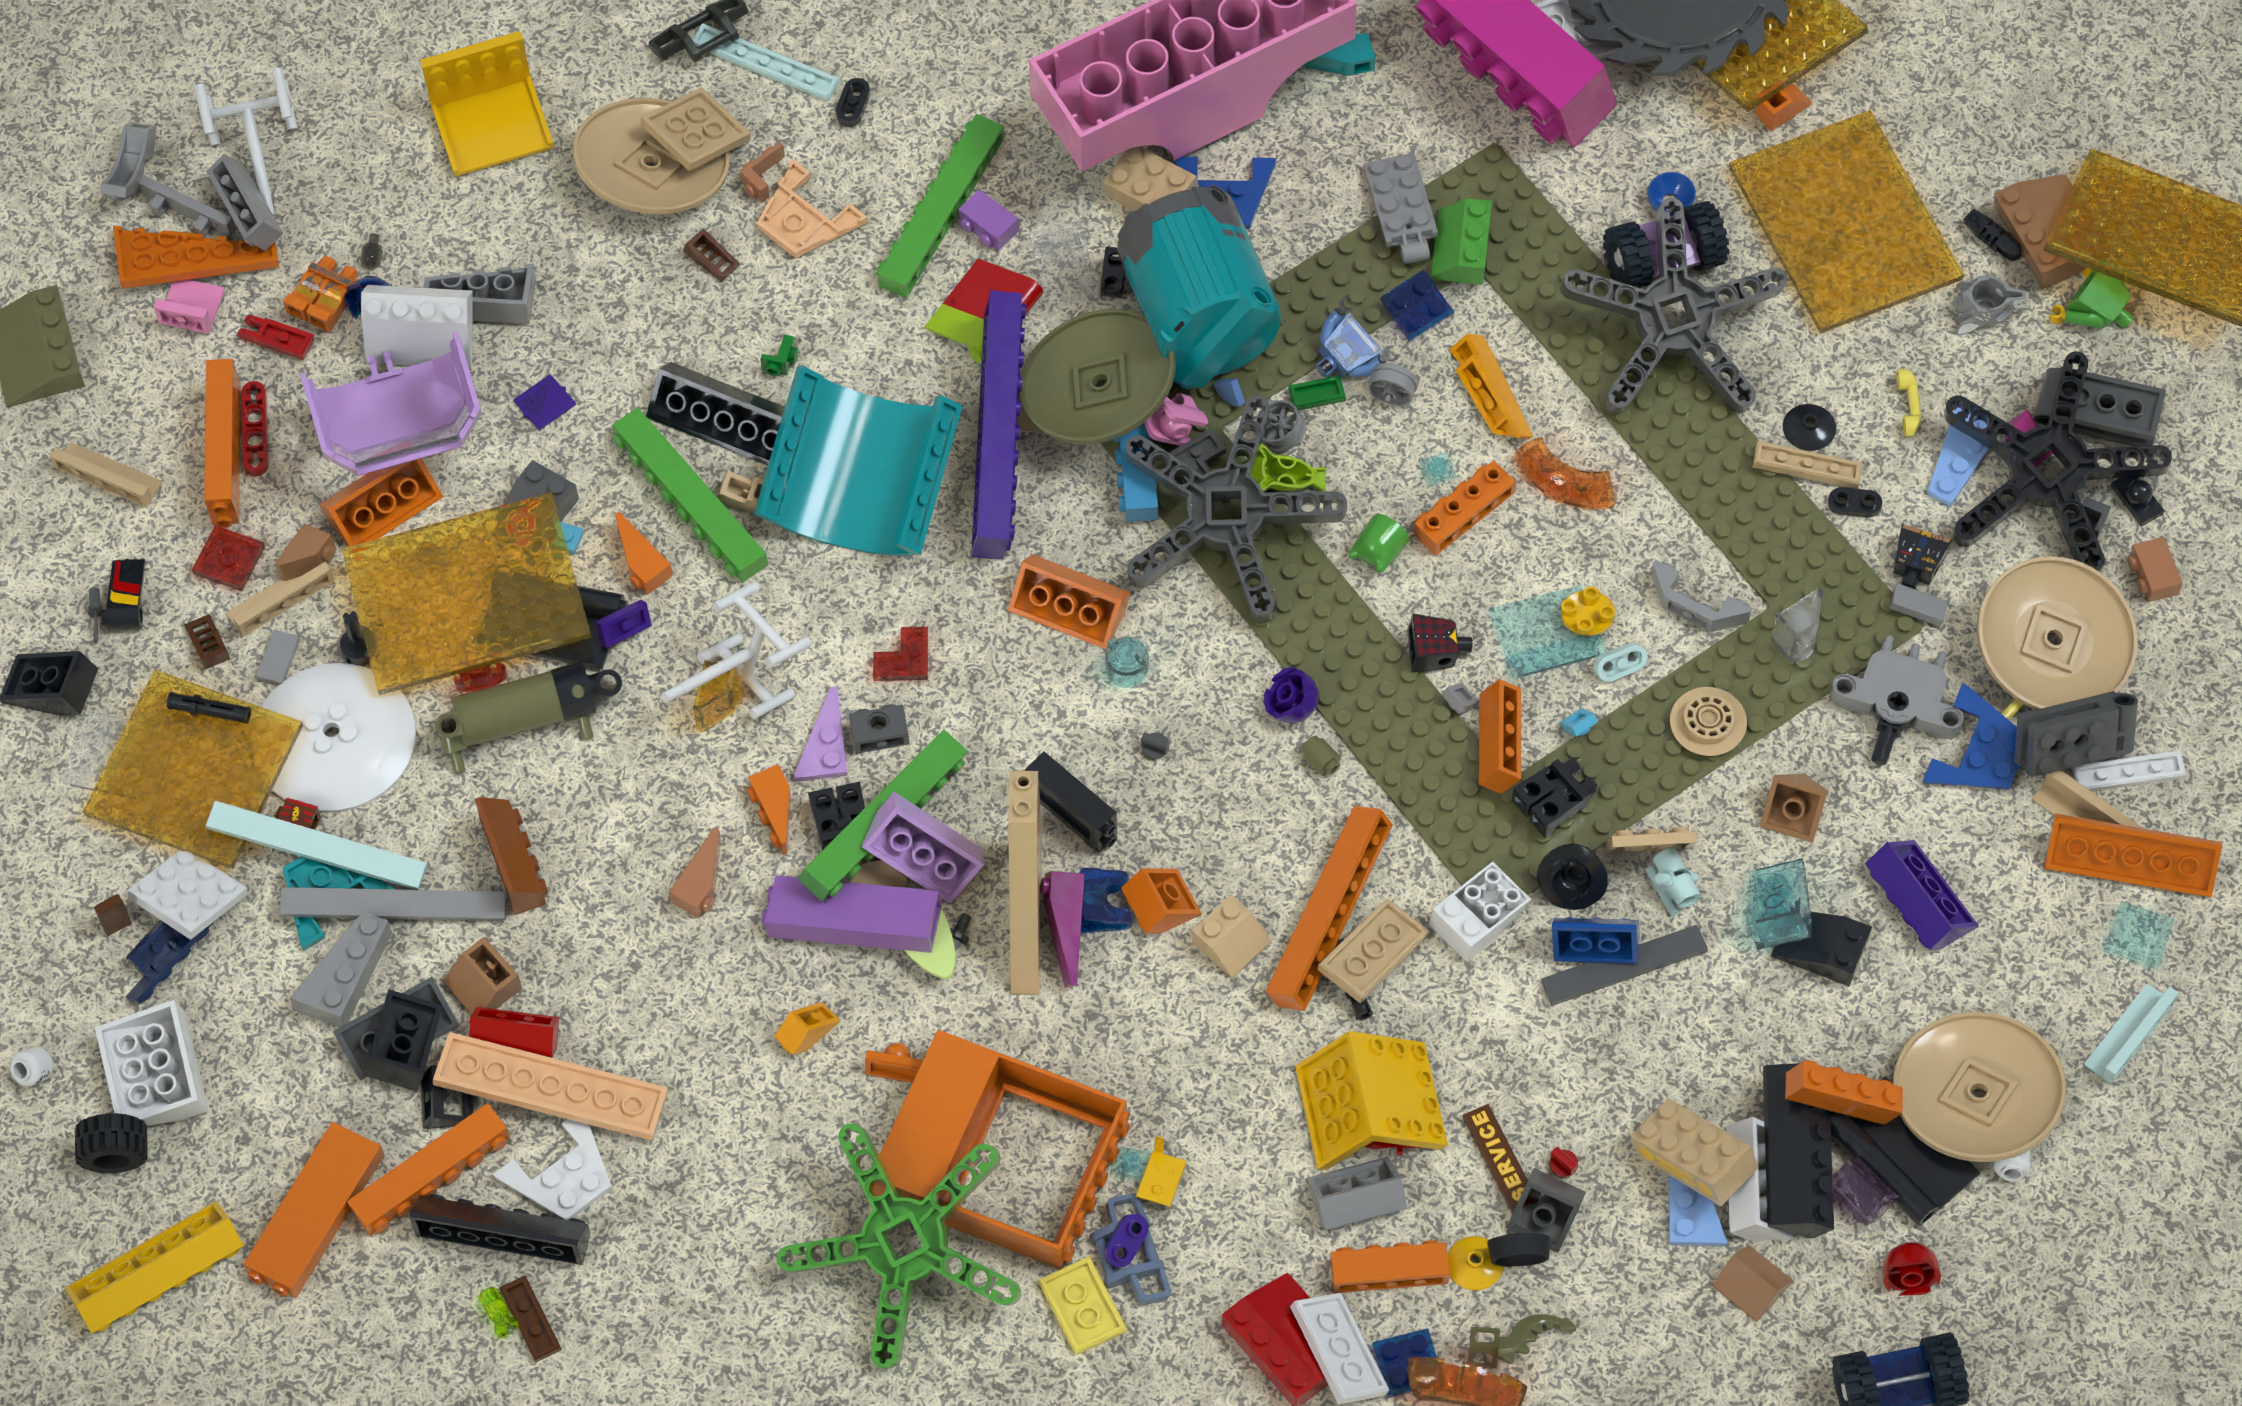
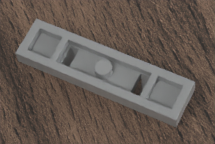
[139,175,236,238]

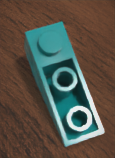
[1302,32,1376,76]

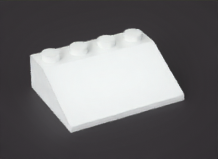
[361,285,473,369]
[95,1000,209,1126]

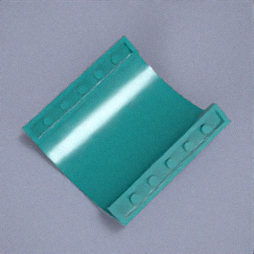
[754,365,963,556]

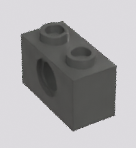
[849,704,910,754]

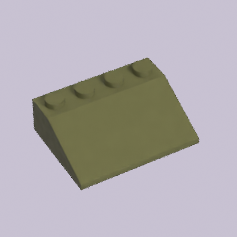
[0,285,85,408]

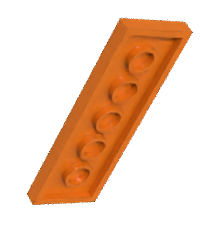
[2044,813,2222,897]

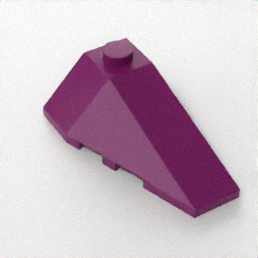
[1040,871,1084,988]

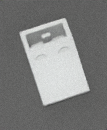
[1429,862,1531,962]

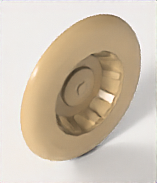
[1670,687,1747,756]

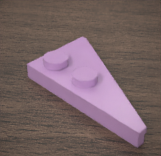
[794,686,848,782]

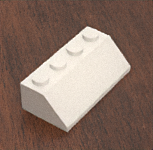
[1726,1117,1794,1240]

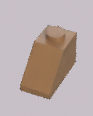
[275,523,337,581]

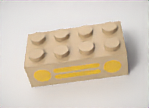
[1631,1098,1759,1206]

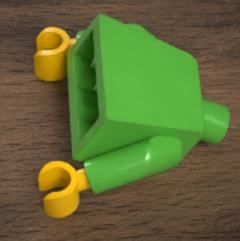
[2049,264,2134,329]

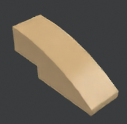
[716,471,764,513]

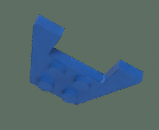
[1174,157,1276,229]
[1922,683,2019,790]

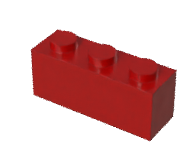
[469,1007,559,1058]

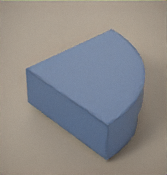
[1213,378,1246,407]

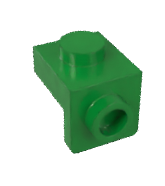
[760,335,799,376]

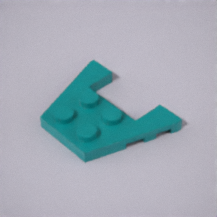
[283,857,394,951]

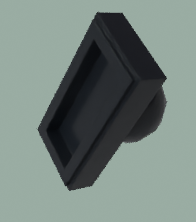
[2110,477,2165,527]

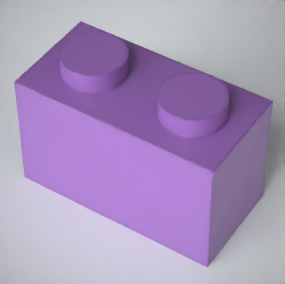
[958,189,1019,251]

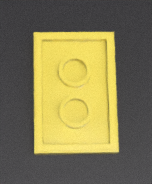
[1038,1256,1127,1356]

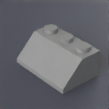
[1306,1156,1407,1230]

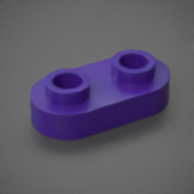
[1103,1214,1149,1267]

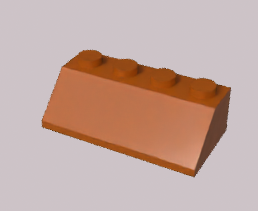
[319,447,444,554]
[1007,554,1131,649]

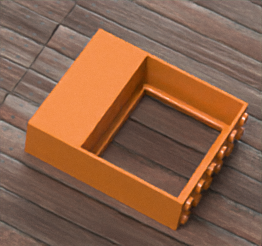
[873,1029,1130,1269]

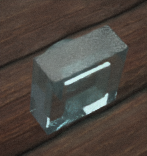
[1421,452,1456,486]
[1115,1147,1149,1181]

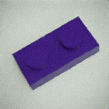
[596,599,652,648]

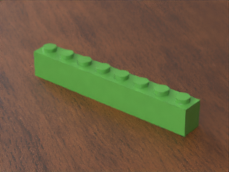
[876,114,1005,298]
[612,407,768,583]
[798,729,968,902]

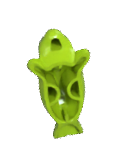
[1239,444,1326,492]

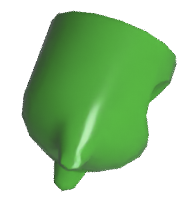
[1349,514,1409,573]

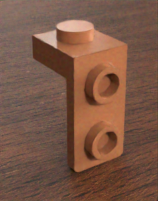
[740,142,785,203]

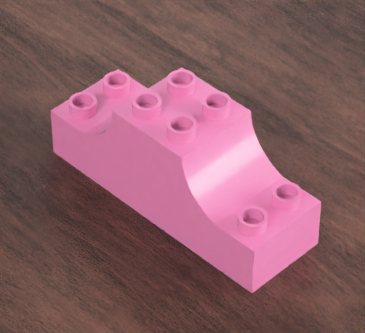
[1029,0,1357,172]

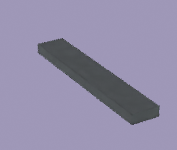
[1541,925,1708,1006]

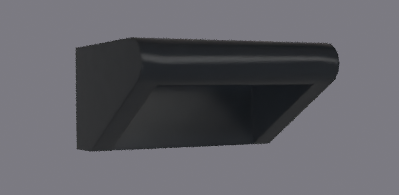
[421,1065,474,1129]

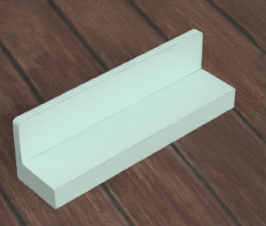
[2084,984,2179,1084]

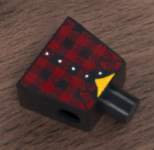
[1407,614,1473,672]

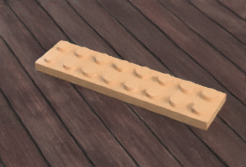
[433,1032,668,1141]

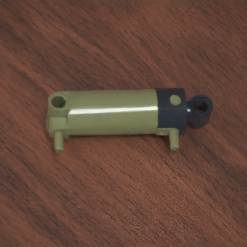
[435,661,622,774]

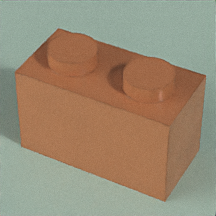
[2128,537,2183,602]

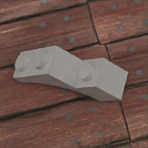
[100,122,157,201]

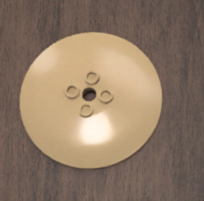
[573,98,730,214]
[1977,556,2138,709]
[1893,1012,2066,1162]

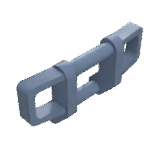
[1089,1193,1171,1305]

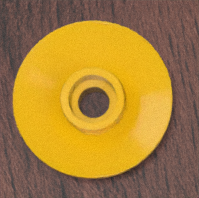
[1447,1236,1504,1290]

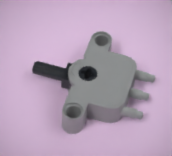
[1830,635,1964,766]

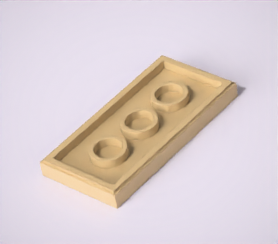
[1317,898,1430,1004]

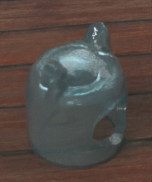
[1105,636,1149,688]

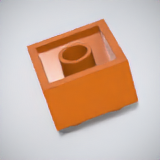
[1121,868,1202,933]

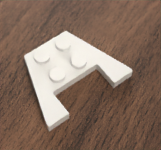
[493,1119,612,1221]

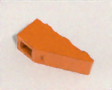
[746,764,791,855]

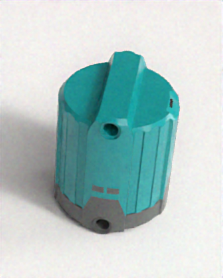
[1117,185,1282,390]

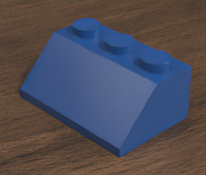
[1552,917,1640,964]

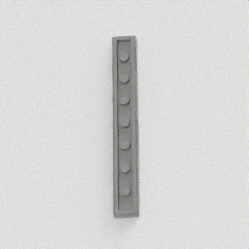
[280,887,506,921]

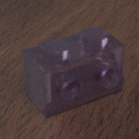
[1833,1157,1899,1226]

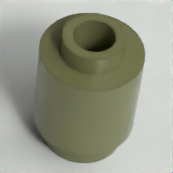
[1301,735,1341,776]

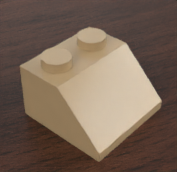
[1192,894,1271,979]

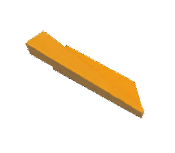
[1449,333,1533,439]

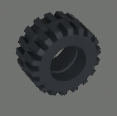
[75,1113,148,1173]

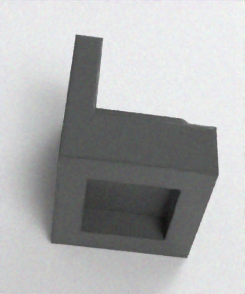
[2075,497,2111,541]

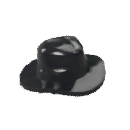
[1537,844,1608,910]

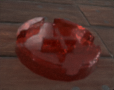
[453,663,508,692]

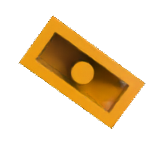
[774,1002,841,1055]

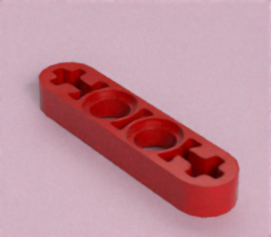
[241,381,269,477]

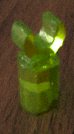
[477,1287,519,1338]

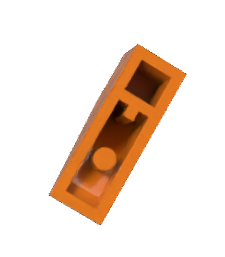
[615,512,673,595]

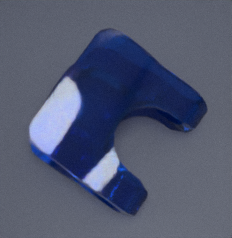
[1079,868,1133,933]

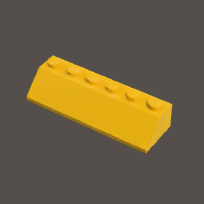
[64,1201,244,1334]

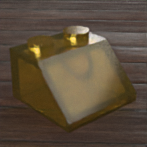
[693,660,744,733]

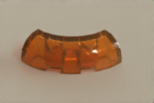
[1515,436,1615,510]
[1408,1357,1527,1406]

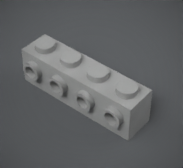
[206,154,283,251]

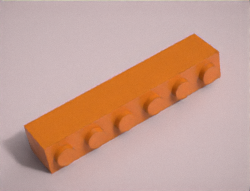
[347,1103,510,1236]

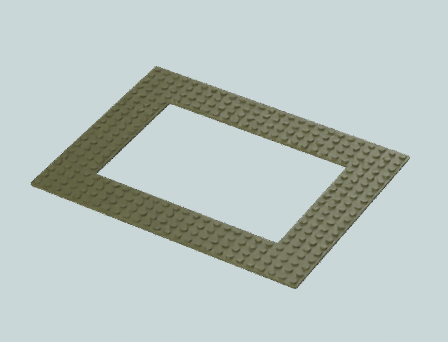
[1100,143,1922,895]

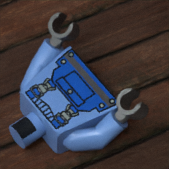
[1316,295,1400,378]

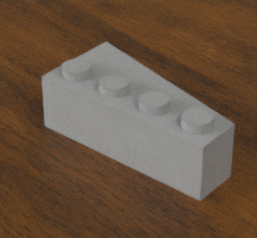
[423,263,536,324]
[290,912,392,1027]

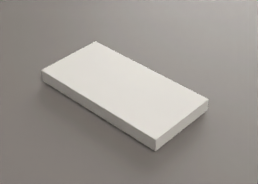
[1290,1293,1389,1405]

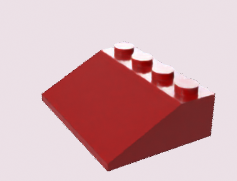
[1222,1272,1328,1406]

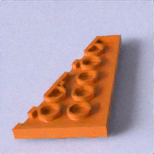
[113,225,279,289]

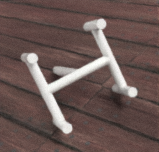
[194,68,298,215]
[661,582,812,719]

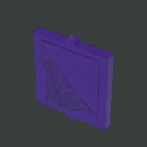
[513,374,577,431]

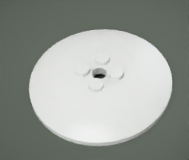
[251,663,416,812]

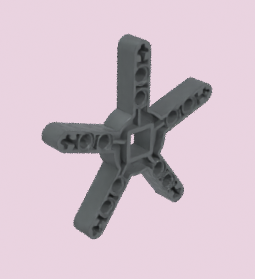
[1560,197,1788,414]
[1125,395,1347,623]

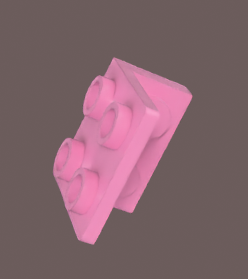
[154,280,225,334]

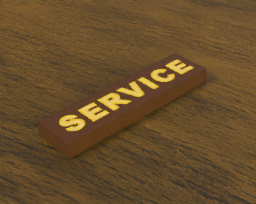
[1462,1104,1538,1214]

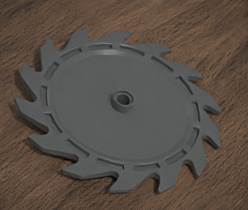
[1568,0,1789,76]

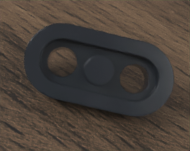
[836,78,870,126]
[1828,487,1882,518]

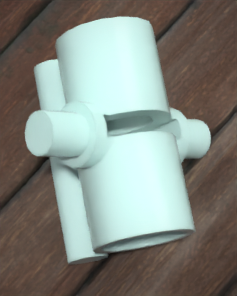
[1645,848,1701,917]

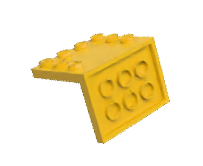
[420,31,554,177]
[1295,1031,1448,1170]

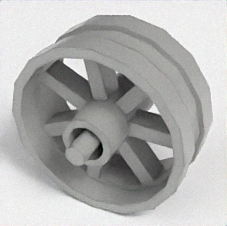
[1367,363,1418,406]
[1255,400,1306,452]

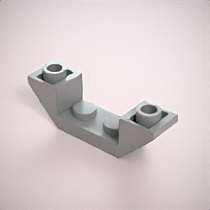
[1651,560,1752,632]

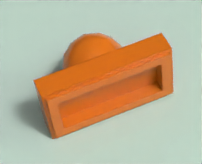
[865,1042,922,1083]

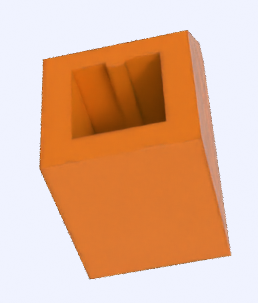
[1755,84,1812,132]

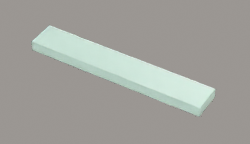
[692,23,840,102]

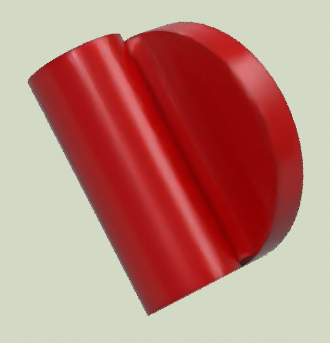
[1549,1146,1579,1178]

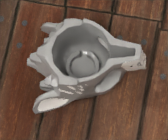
[1951,276,2027,335]

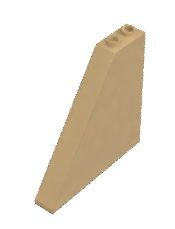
[1008,771,1042,995]

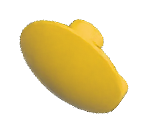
[1561,586,1615,636]

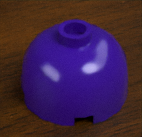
[1264,667,1319,724]

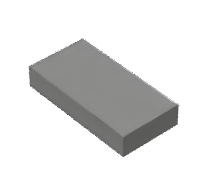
[1889,583,1948,627]
[256,630,301,686]

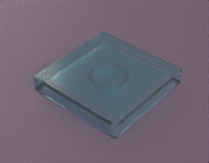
[2104,901,2175,970]

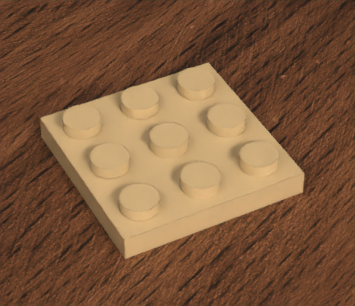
[640,87,751,171]
[1604,827,1697,854]

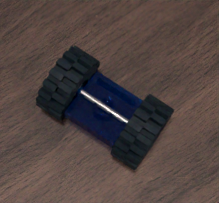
[1832,1332,1969,1406]

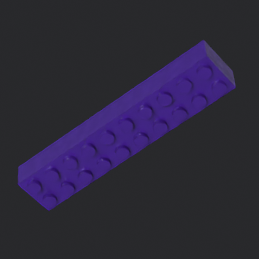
[971,290,1026,559]

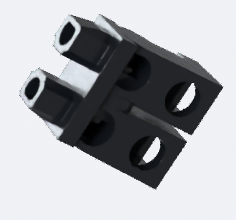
[1511,757,1597,838]
[808,781,865,851]

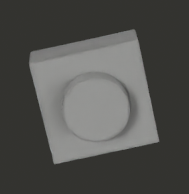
[1442,682,1480,714]

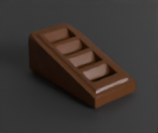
[683,228,741,282]
[184,614,230,670]

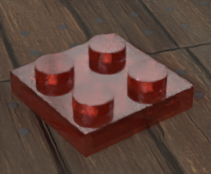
[192,525,265,591]

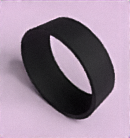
[1487,1233,1550,1267]

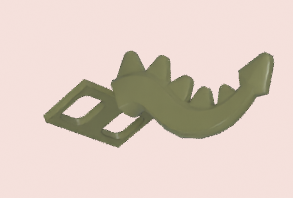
[1468,1314,1576,1368]

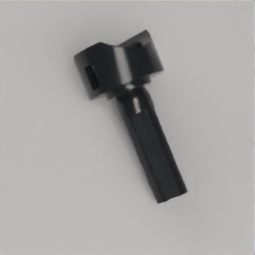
[340,611,378,667]

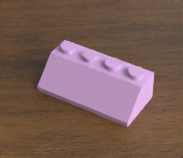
[862,792,985,904]

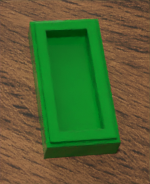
[1288,375,1346,410]

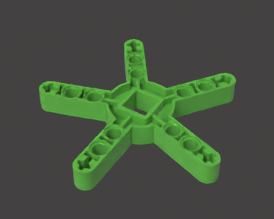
[777,1124,1021,1369]

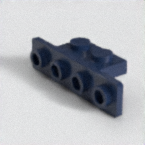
[125,920,213,1003]

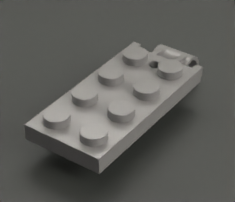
[1363,153,1438,265]

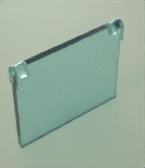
[1488,585,1607,679]

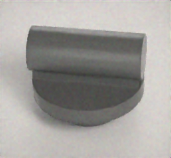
[1141,732,1170,759]

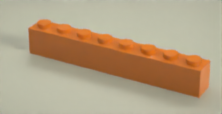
[1266,806,1393,1011]

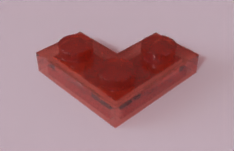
[873,627,928,681]

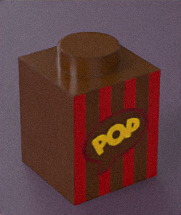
[275,798,321,830]

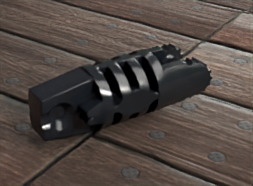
[1963,209,2021,262]

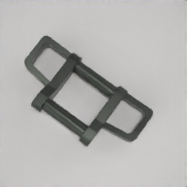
[649,0,749,63]

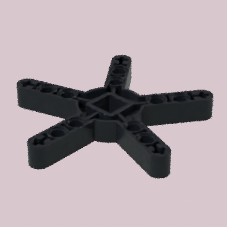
[1944,351,2172,573]

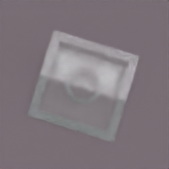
[1771,587,1823,664]

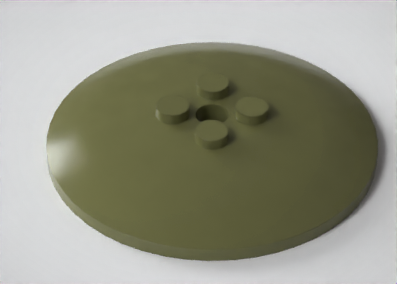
[1020,309,1176,445]

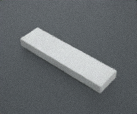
[2071,750,2187,791]

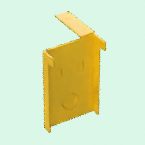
[1136,1136,1187,1209]

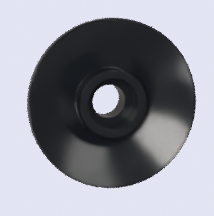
[1783,404,1836,451]

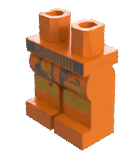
[283,255,359,333]

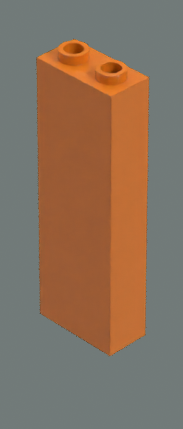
[204,358,241,528]
[243,1121,384,1298]

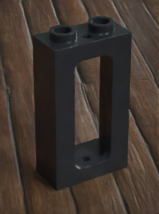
[1025,751,1118,853]

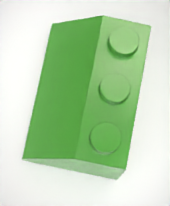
[1431,198,1492,285]

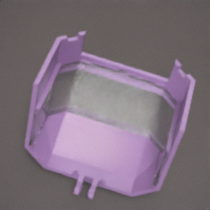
[300,331,481,476]

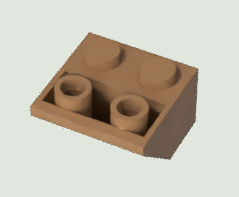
[443,937,522,1015]

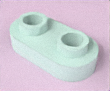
[1594,643,1648,682]

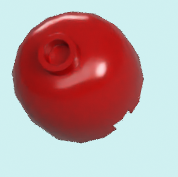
[1882,1242,1941,1296]

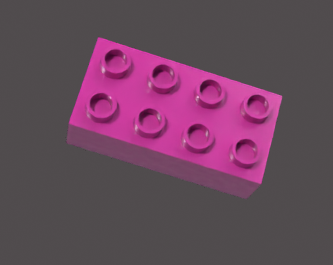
[1414,0,1617,148]

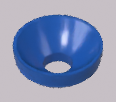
[1648,172,1696,216]

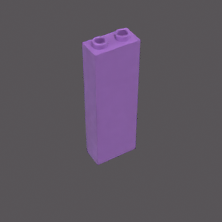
[762,876,942,953]

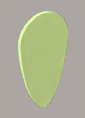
[904,909,956,979]

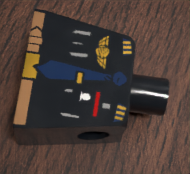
[1893,524,1952,590]

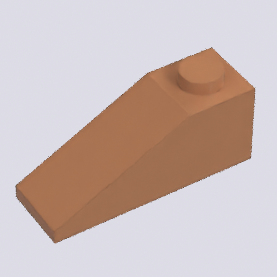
[669,827,721,918]

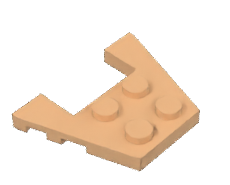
[757,159,868,258]

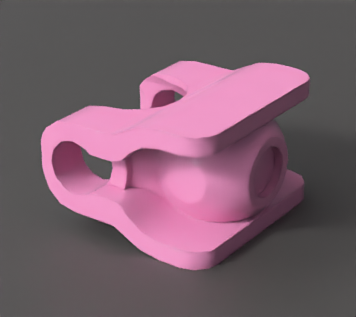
[1144,393,1208,446]

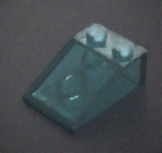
[1746,858,1812,950]

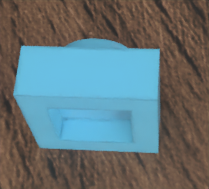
[549,521,584,555]
[1559,708,1598,737]

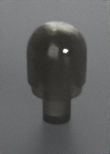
[360,233,383,270]

